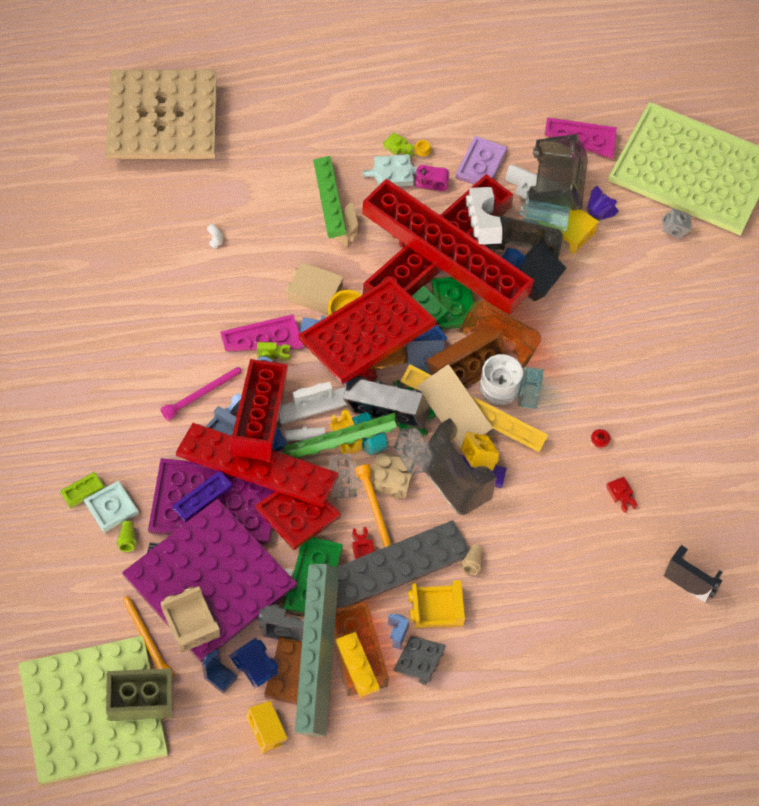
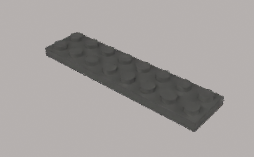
[335,520,470,612]

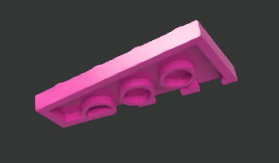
[545,117,617,159]
[220,314,304,351]

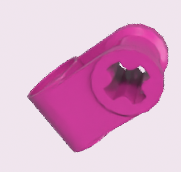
[414,165,450,191]

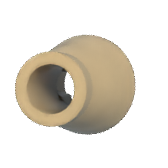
[461,544,483,575]

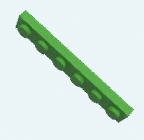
[313,156,347,239]
[283,413,398,459]

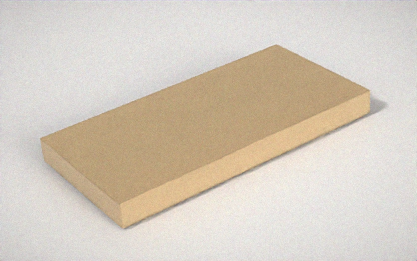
[416,364,493,450]

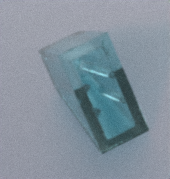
[520,199,570,231]
[518,367,544,409]

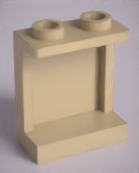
[161,586,220,653]

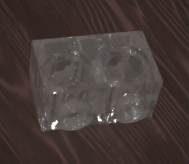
[328,453,360,500]

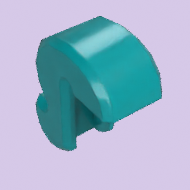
[352,412,388,455]

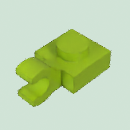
[383,132,414,158]
[257,342,290,361]

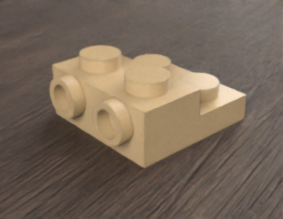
[370,453,416,499]

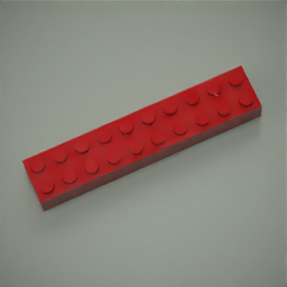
[363,174,514,296]
[362,178,534,316]

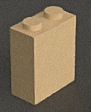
[286,262,343,315]

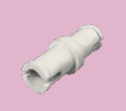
[285,427,325,442]

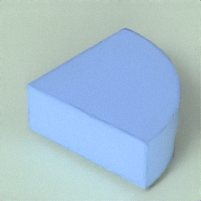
[225,393,241,415]

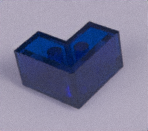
[228,638,279,689]

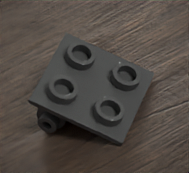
[393,636,446,685]

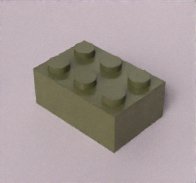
[106,668,173,721]

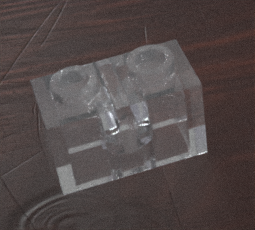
[394,429,434,473]

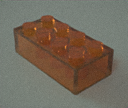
[333,602,389,697]

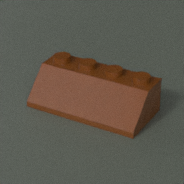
[427,324,507,388]

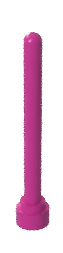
[160,367,242,421]

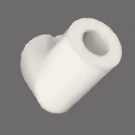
[207,224,224,249]

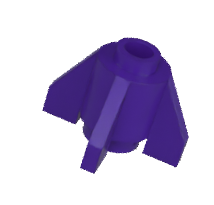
[587,186,619,220]

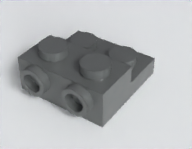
[259,605,304,642]

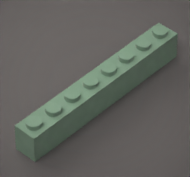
[295,564,339,737]

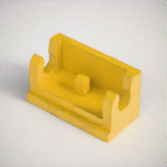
[329,409,362,457]
[246,700,287,754]

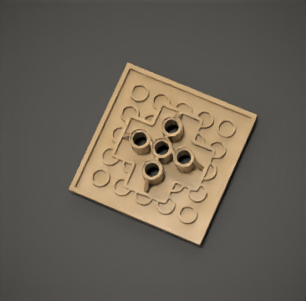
[105,70,217,159]

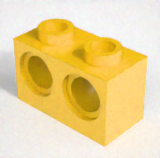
[460,432,499,471]

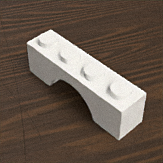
[466,187,502,244]

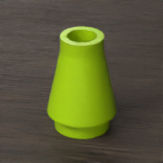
[116,521,137,552]

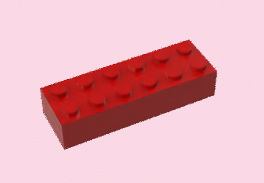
[230,359,288,461]

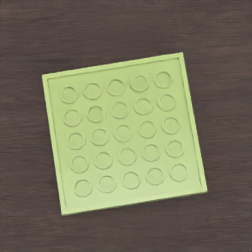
[19,636,168,785]

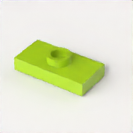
[60,472,105,509]

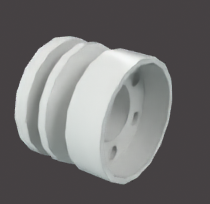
[480,354,523,405]

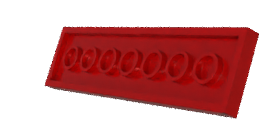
[176,423,338,508]

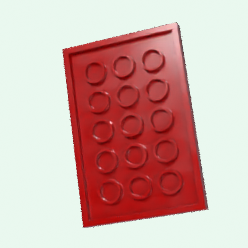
[298,277,437,385]

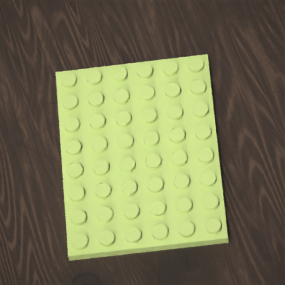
[608,102,759,235]

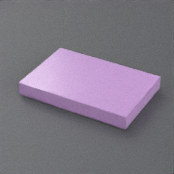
[455,136,508,185]

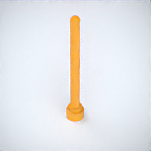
[355,464,392,548]
[123,596,175,677]

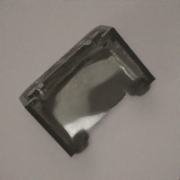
[527,134,588,211]
[486,216,563,259]
[419,418,496,515]

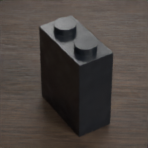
[516,242,567,302]

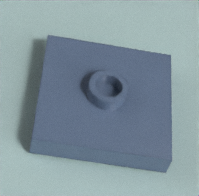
[406,340,445,375]

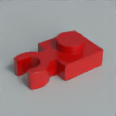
[606,477,637,513]
[352,527,375,560]

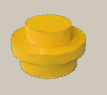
[414,140,432,157]

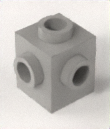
[662,208,691,239]

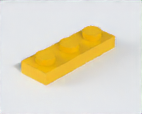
[336,632,380,698]

